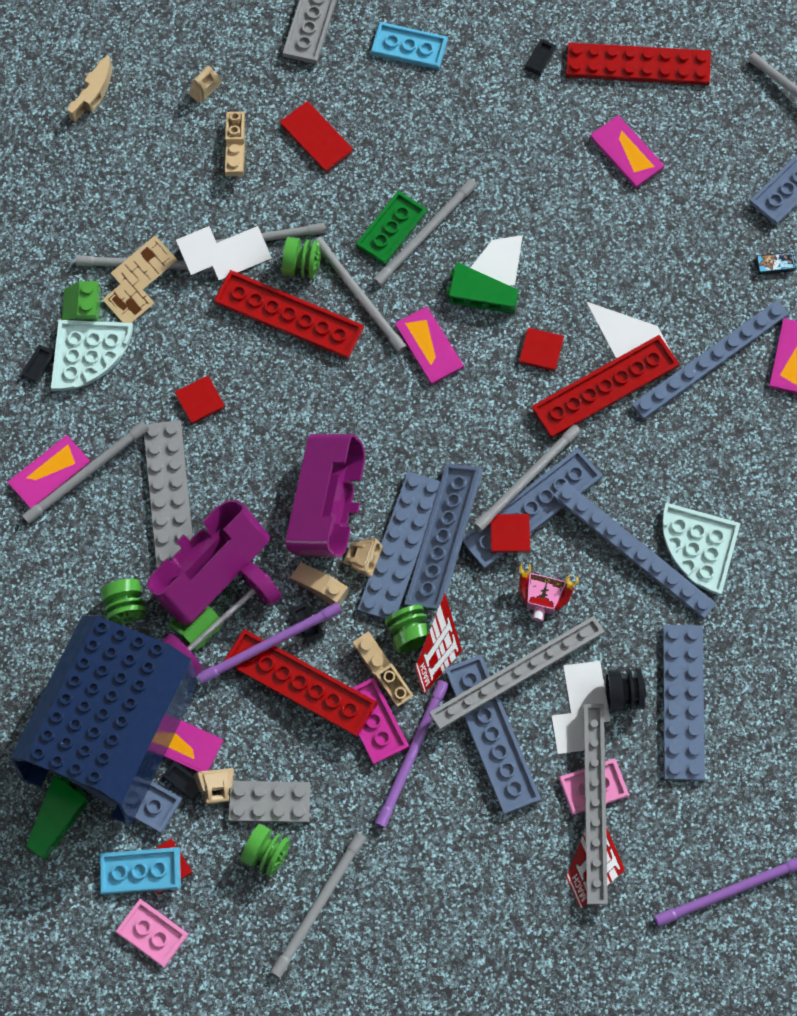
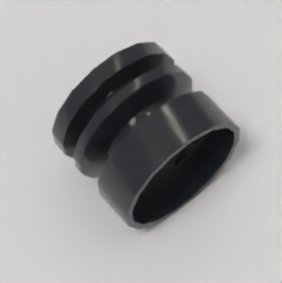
[605,668,646,712]

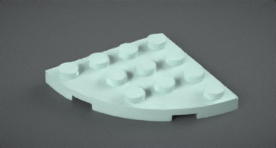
[51,320,133,391]
[662,503,740,596]

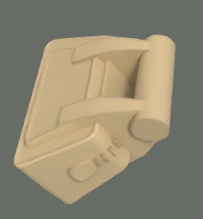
[189,66,222,103]
[343,538,383,577]
[193,768,234,804]

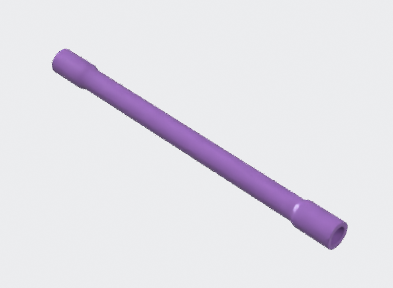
[198,602,342,684]
[374,680,449,828]
[654,857,797,927]

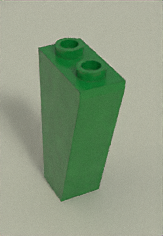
[446,262,519,314]
[26,776,89,861]

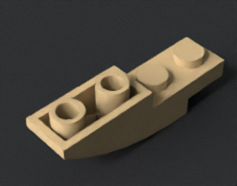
[67,55,112,122]
[225,112,245,176]
[352,631,414,707]

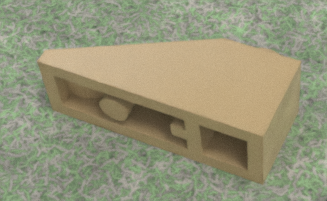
[290,562,349,606]

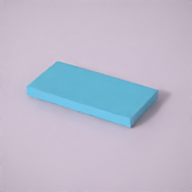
[371,22,448,70]
[100,847,181,895]

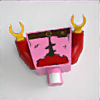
[519,563,579,622]

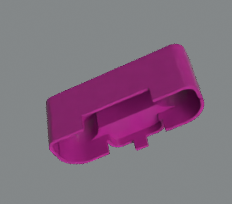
[285,434,365,557]
[147,500,270,626]

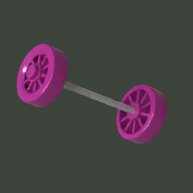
[162,562,282,676]

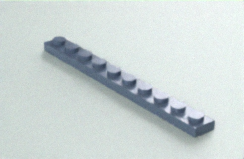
[632,300,789,421]
[553,482,717,619]

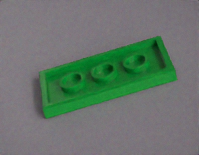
[355,191,428,266]

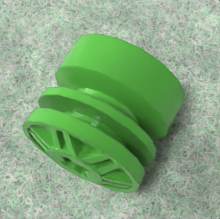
[282,237,321,279]
[100,579,147,624]
[385,605,431,653]
[240,824,291,877]

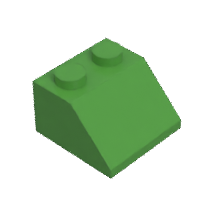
[62,281,101,322]
[167,606,224,651]

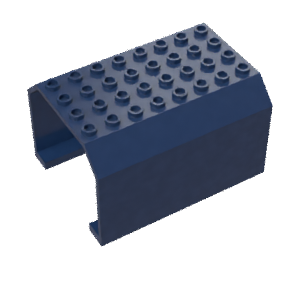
[10,616,198,826]

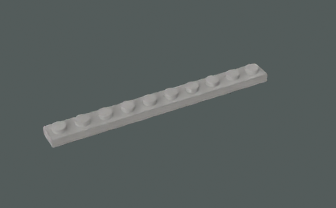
[429,616,605,731]
[584,704,608,905]

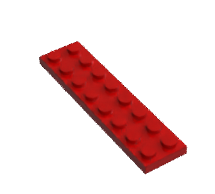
[566,42,711,85]
[214,270,364,360]
[531,335,680,439]
[224,629,378,737]

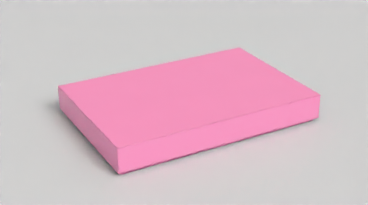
[559,758,629,816]
[115,899,189,968]

